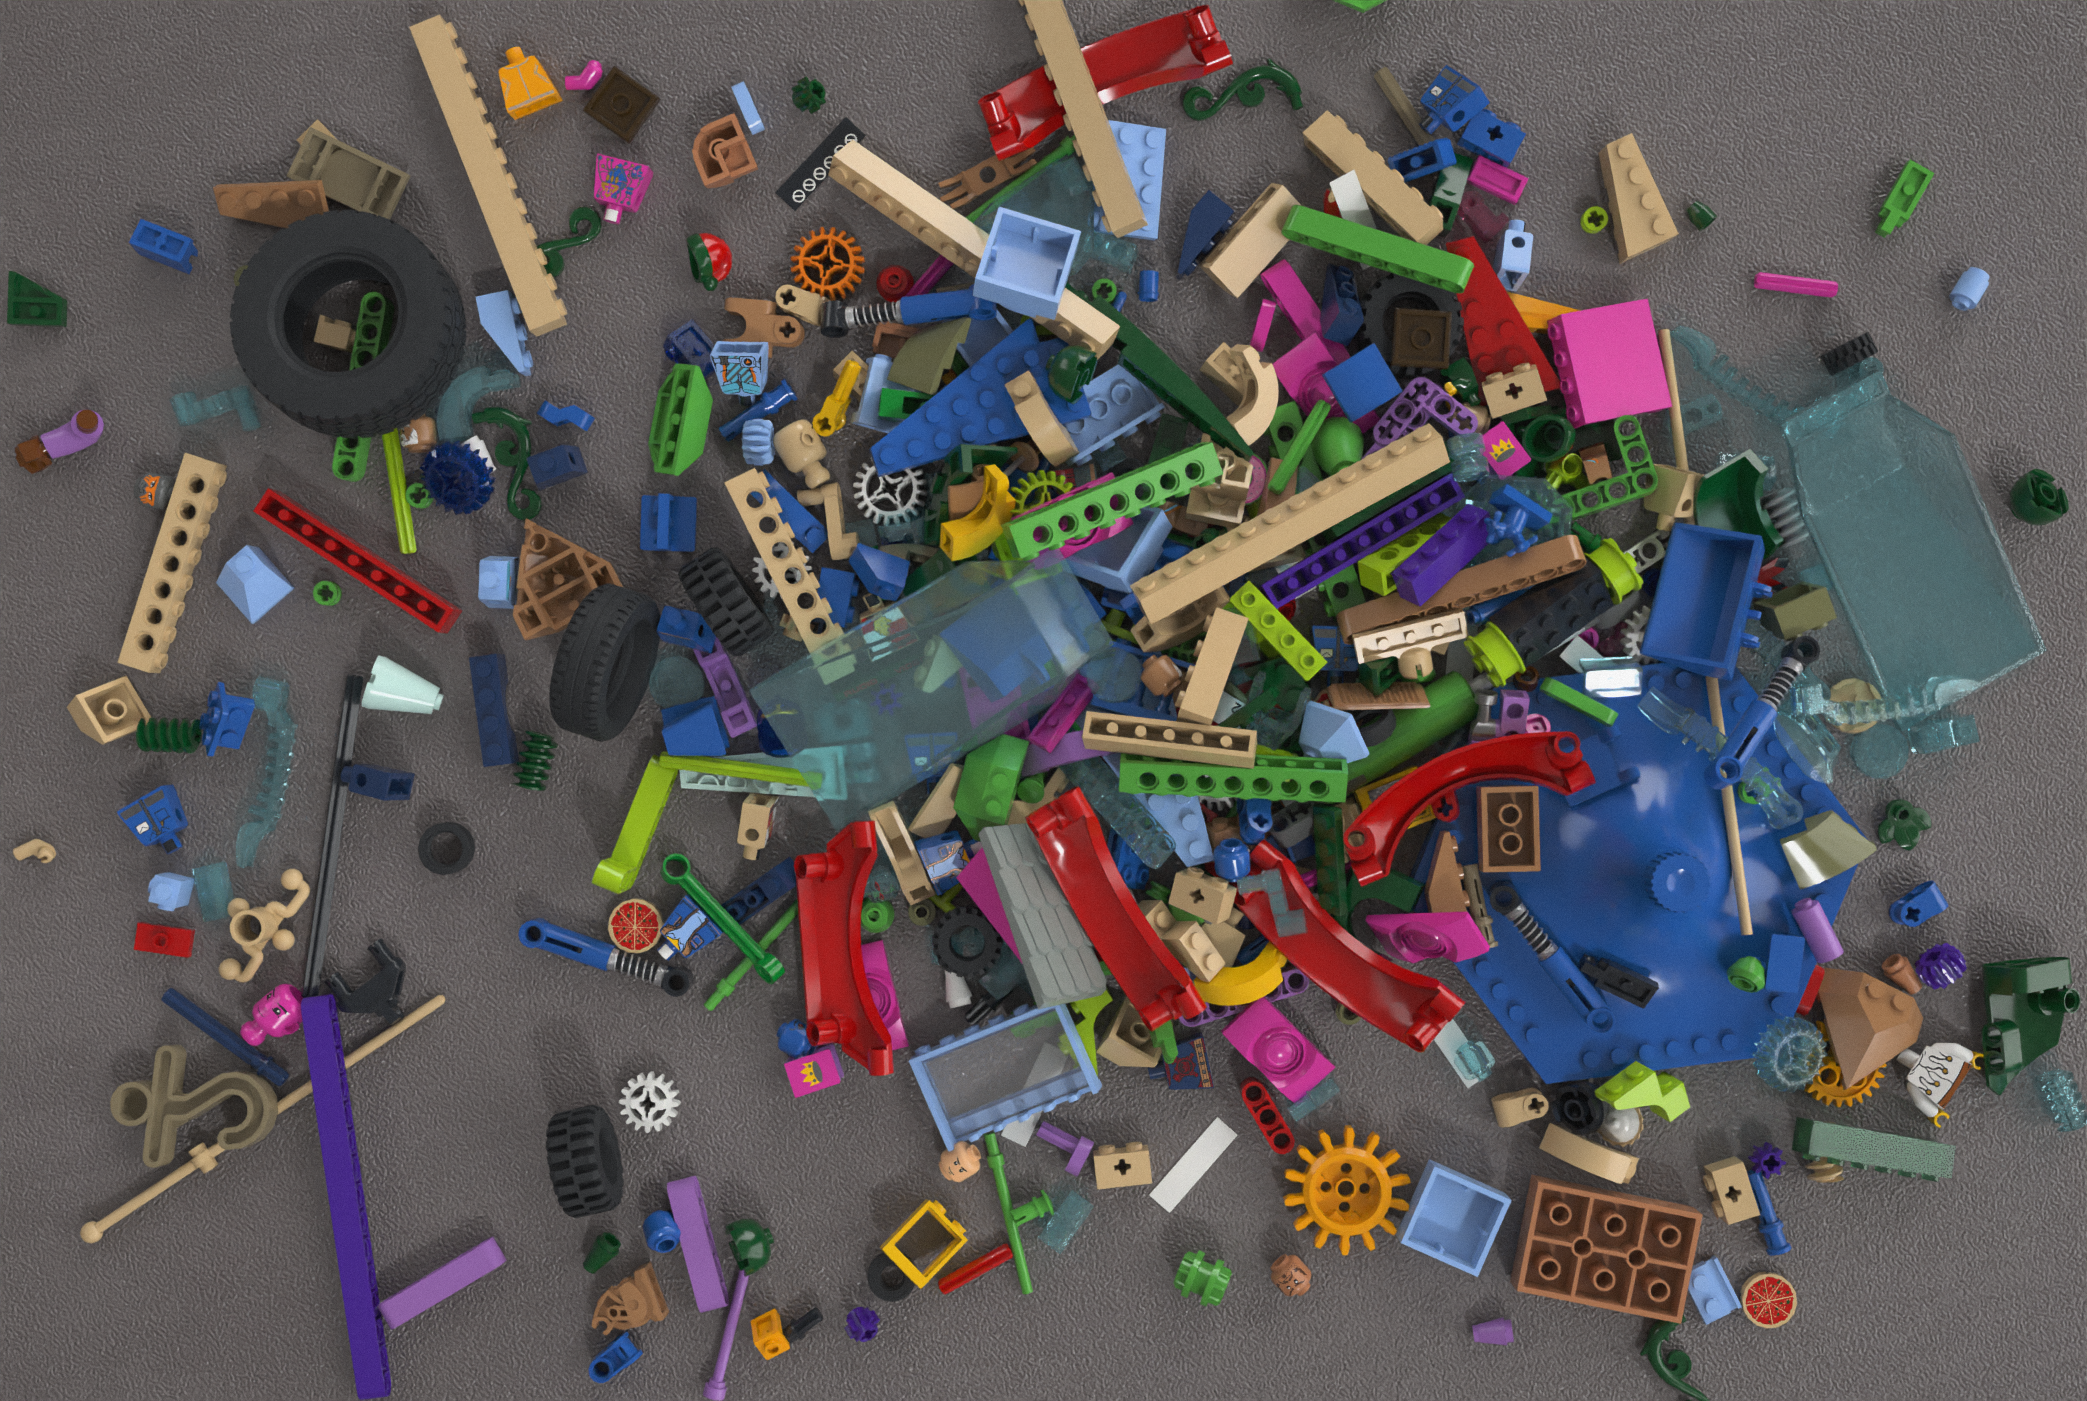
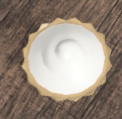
[1596,1104,1644,1147]

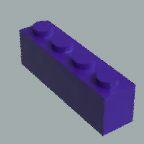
[1391,503,1491,607]

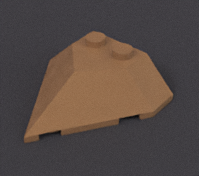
[513,518,623,640]
[1816,968,1923,1090]

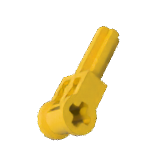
[812,360,861,437]

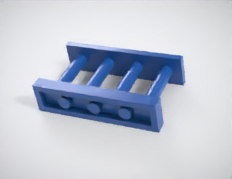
[1091,638,1195,721]

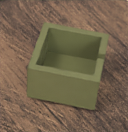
[1753,581,1837,641]

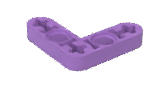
[1372,377,1478,447]

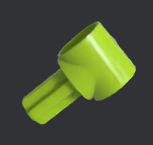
[1536,453,1593,501]

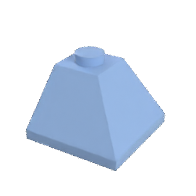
[216,545,294,624]
[1299,700,1370,763]

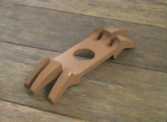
[938,147,1037,210]

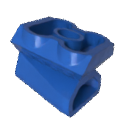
[661,696,730,756]

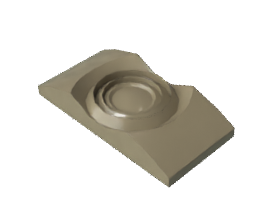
[287,127,411,219]

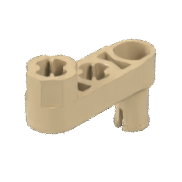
[797,482,860,560]

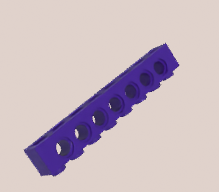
[1256,473,1465,609]

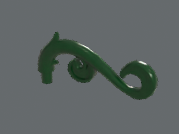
[1182,58,1303,121]
[536,207,602,278]
[472,407,542,520]
[1640,1314,1709,1401]

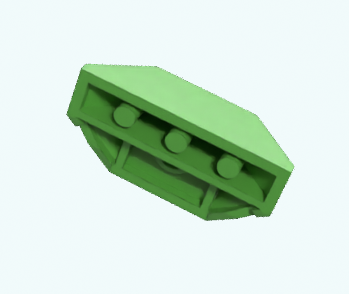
[648,363,713,476]
[953,734,1030,842]

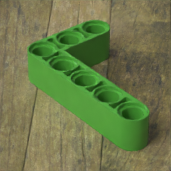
[1530,415,1658,532]

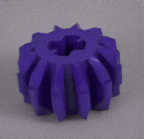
[1914,943,1967,990]

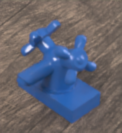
[1484,484,1553,557]

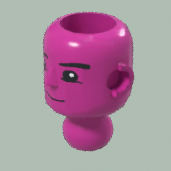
[240,983,303,1046]

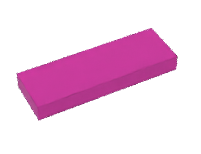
[1027,673,1100,753]

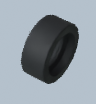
[1343,709,1397,747]
[418,822,475,875]

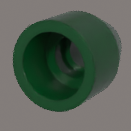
[1687,201,1717,232]

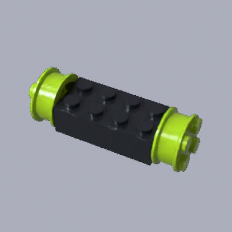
[1463,538,1643,688]

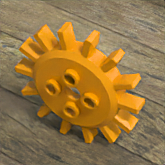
[1283,1125,1411,1255]

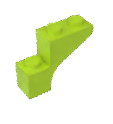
[1057,987,1113,1076]
[1595,1061,1690,1122]

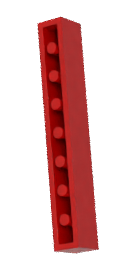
[253,488,462,634]

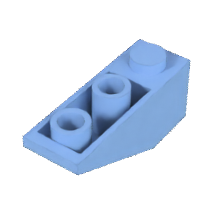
[475,290,533,376]

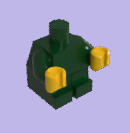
[1440,357,1481,411]

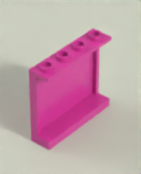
[1547,299,1672,429]

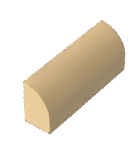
[1199,183,1302,298]

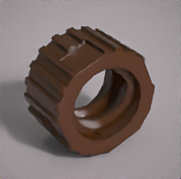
[1513,666,1540,692]

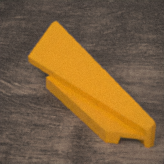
[1507,292,1581,334]

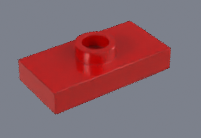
[134,922,195,958]

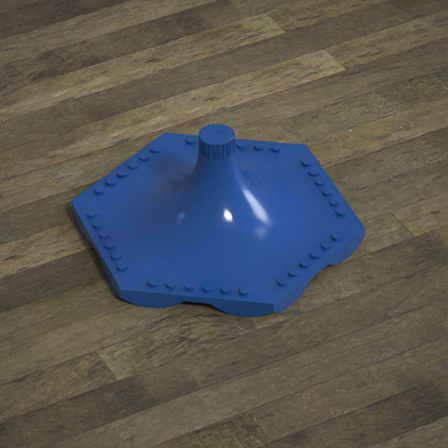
[1409,662,1868,1084]

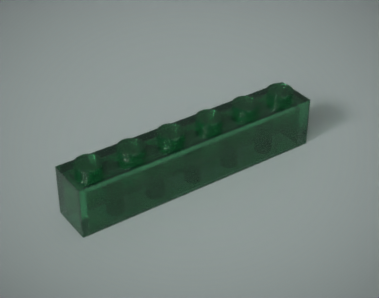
[1792,1117,1956,1182]

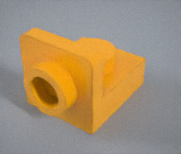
[751,1308,790,1360]

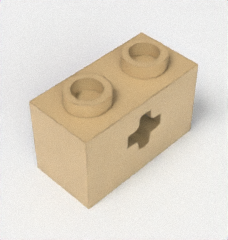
[1481,363,1547,419]
[1168,867,1237,925]
[1093,1142,1152,1189]
[1703,1156,1760,1225]

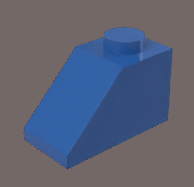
[849,543,910,602]

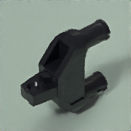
[324,938,406,1025]

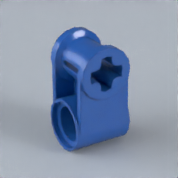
[1237,797,1273,846]
[1889,880,1949,927]
[588,1331,643,1383]

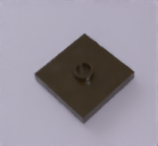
[583,66,661,144]
[1391,308,1452,369]

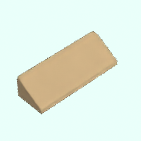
[908,763,964,838]

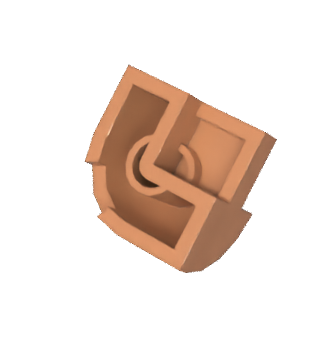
[692,113,758,188]

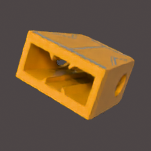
[498,47,563,120]

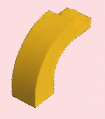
[940,464,1016,561]
[1193,941,1287,1006]

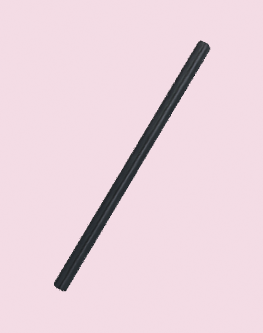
[301,675,363,998]

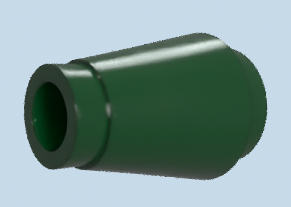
[583,1232,621,1274]

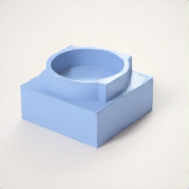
[973,207,1081,320]
[1058,505,1172,594]
[1396,1159,1512,1277]

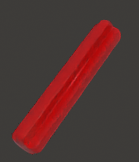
[938,1243,1013,1295]

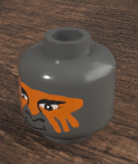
[134,472,175,511]

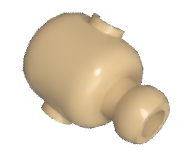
[773,419,830,489]

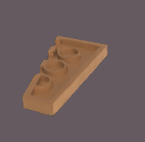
[213,180,329,228]

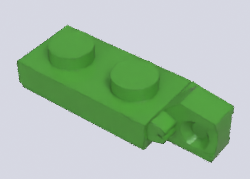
[1875,159,1934,238]

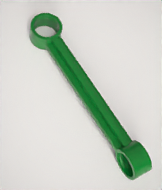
[660,853,785,985]

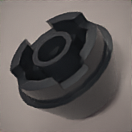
[1552,1080,1609,1135]

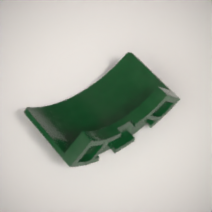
[1501,402,1622,480]
[924,444,1018,545]
[1693,449,1784,561]

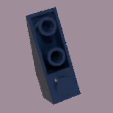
[1176,190,1234,280]
[1320,263,1364,346]
[721,857,796,925]

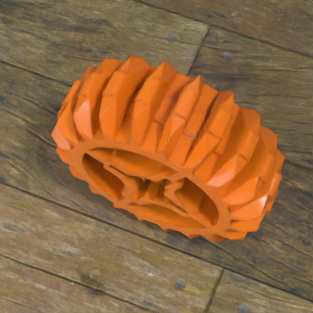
[791,227,865,301]

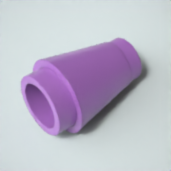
[1472,1317,1514,1345]

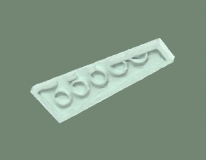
[679,745,849,799]

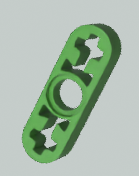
[1539,677,1618,727]

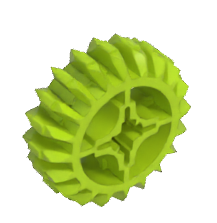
[1010,470,1074,521]

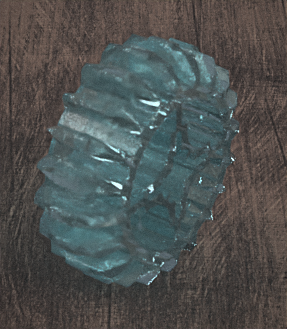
[1752,1016,1828,1093]

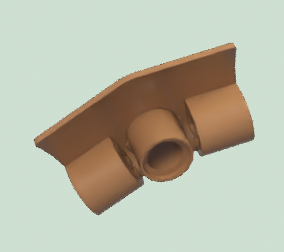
[948,464,992,545]

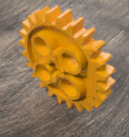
[1792,1020,1887,1107]

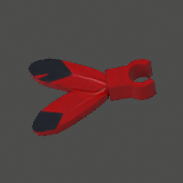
[1757,557,1789,594]

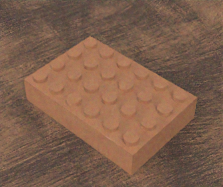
[1510,1174,1703,1324]

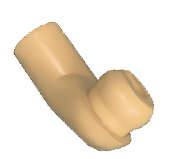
[13,839,56,863]

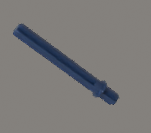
[161,988,289,1086]

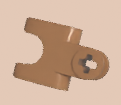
[722,297,805,359]

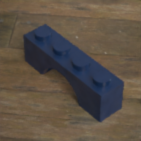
[469,654,519,767]

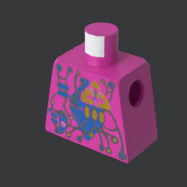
[594,154,653,225]

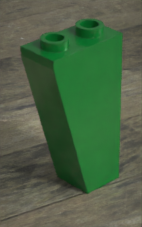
[877,388,935,423]

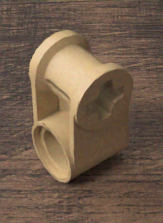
[775,284,831,327]
[1491,1087,1549,1128]

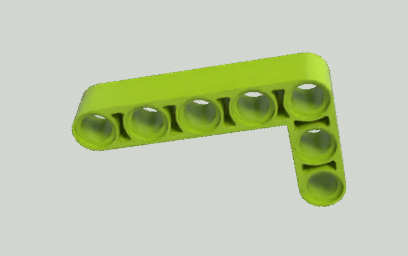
[592,755,679,894]

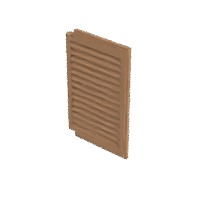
[1327,682,1430,710]

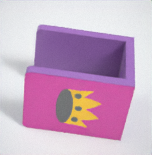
[1469,421,1531,487]
[784,1043,844,1098]

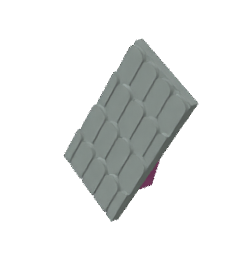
[956,823,1107,1010]

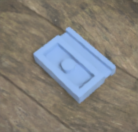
[1688,1255,1742,1325]

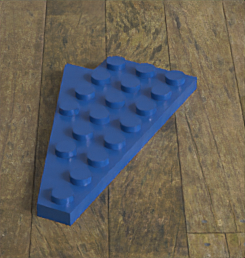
[870,318,1092,477]

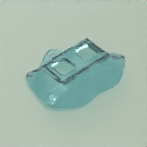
[1774,699,1842,784]

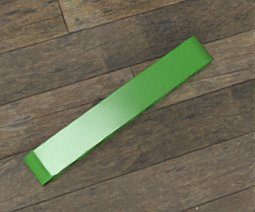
[1281,205,1474,293]
[332,292,394,482]

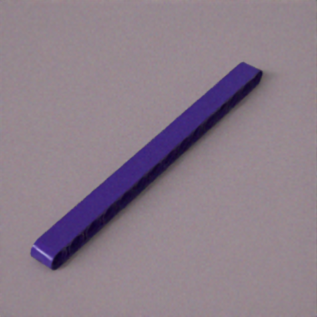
[301,994,391,1400]

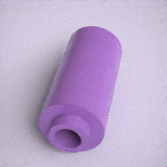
[1792,898,1844,963]

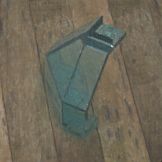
[973,157,1094,276]

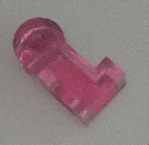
[1457,191,1510,244]

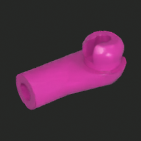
[565,60,603,90]

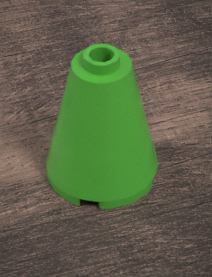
[1310,417,1364,477]

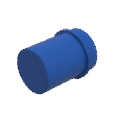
[1137,270,1159,302]

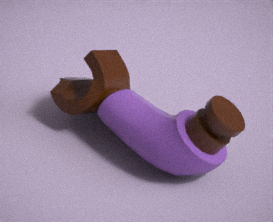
[15,410,104,474]

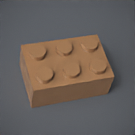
[1476,785,1541,872]

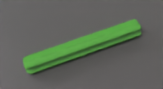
[1268,400,1331,495]

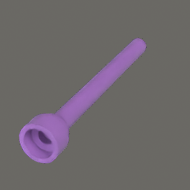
[703,1270,749,1401]

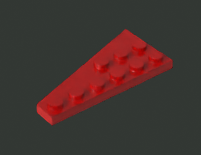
[1446,236,1560,406]

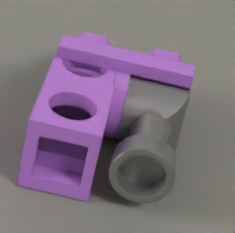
[1468,689,1530,745]

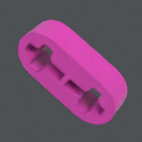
[1250,298,1276,352]

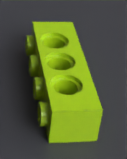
[1358,513,1452,596]

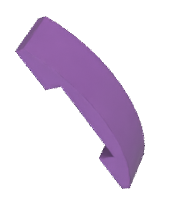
[693,637,757,738]
[1022,730,1117,777]

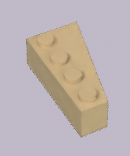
[1598,133,1679,264]
[1175,607,1249,725]

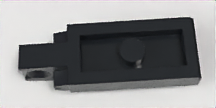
[1579,954,1659,1008]

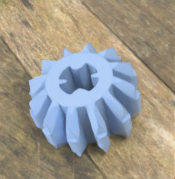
[742,419,775,466]

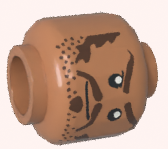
[1270,1254,1311,1296]

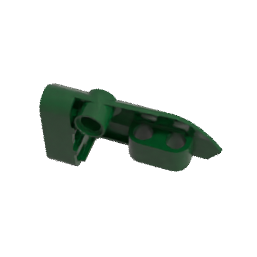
[1982,957,2081,1095]

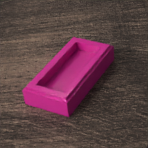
[1467,155,1529,205]

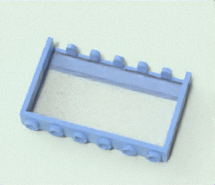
[909,1004,1102,1152]

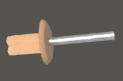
[1003,439,1041,477]

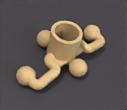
[219,869,310,983]

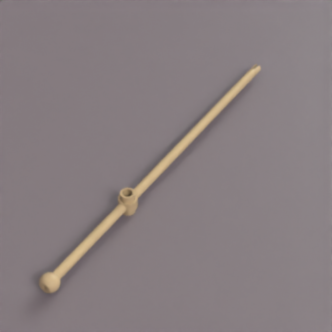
[80,995,445,1243]

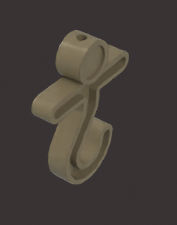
[110,1044,278,1168]

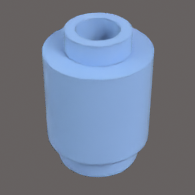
[1949,267,1990,311]

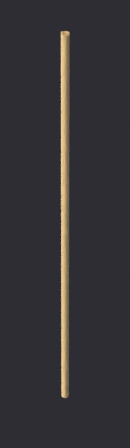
[1658,329,1753,935]

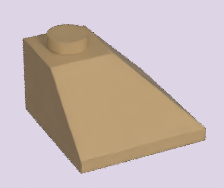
[67,676,151,745]
[1096,996,1174,1067]

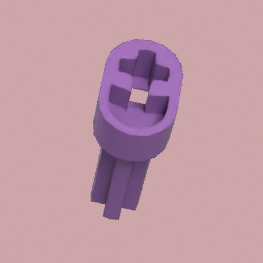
[1036,1121,1094,1177]

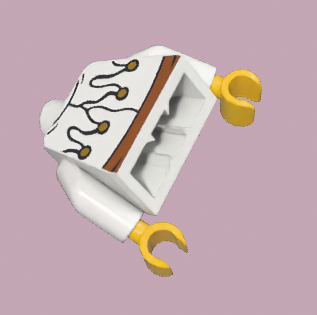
[1896,1043,1984,1127]

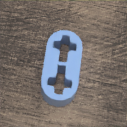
[731,81,765,135]

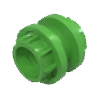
[1173,1250,1232,1307]

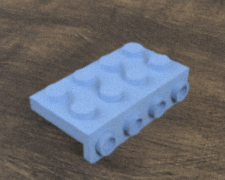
[1089,120,1166,241]
[1063,364,1165,467]

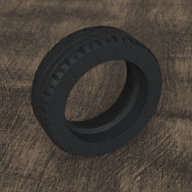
[549,583,660,742]

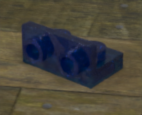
[663,319,715,379]

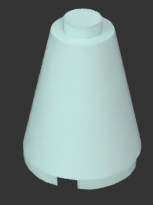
[361,655,444,714]

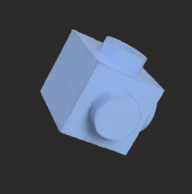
[148,872,195,911]

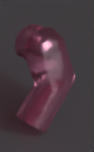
[1598,622,1629,657]

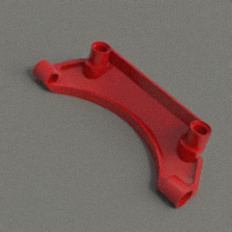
[794,820,894,1076]

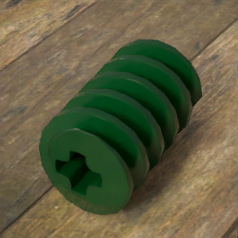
[136,717,202,754]
[511,730,558,791]

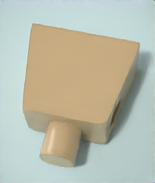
[1644,464,1704,531]
[1200,906,1245,967]

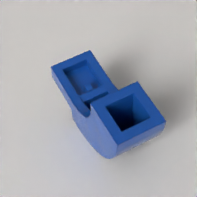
[750,468,828,553]

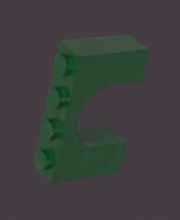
[1330,867,1426,962]

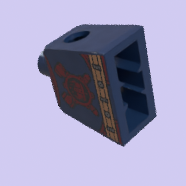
[1148,1032,1214,1090]

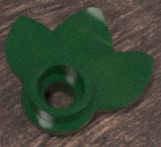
[1878,799,1931,851]

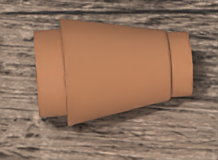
[1882,954,1922,995]

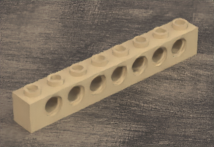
[117,453,227,673]
[724,468,858,684]

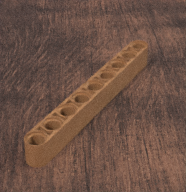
[1336,535,1587,645]

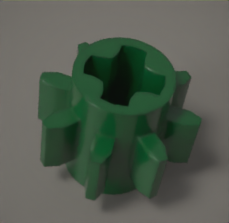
[792,76,826,114]

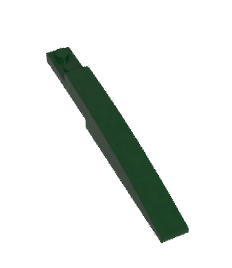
[1065,281,1254,463]

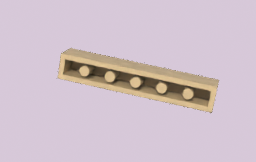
[1303,110,1443,245]
[1082,711,1257,769]

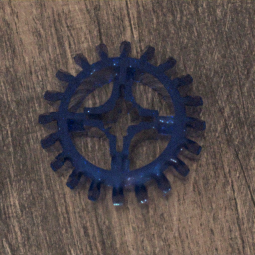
[419,441,496,515]

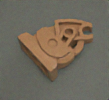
[592,1261,669,1335]

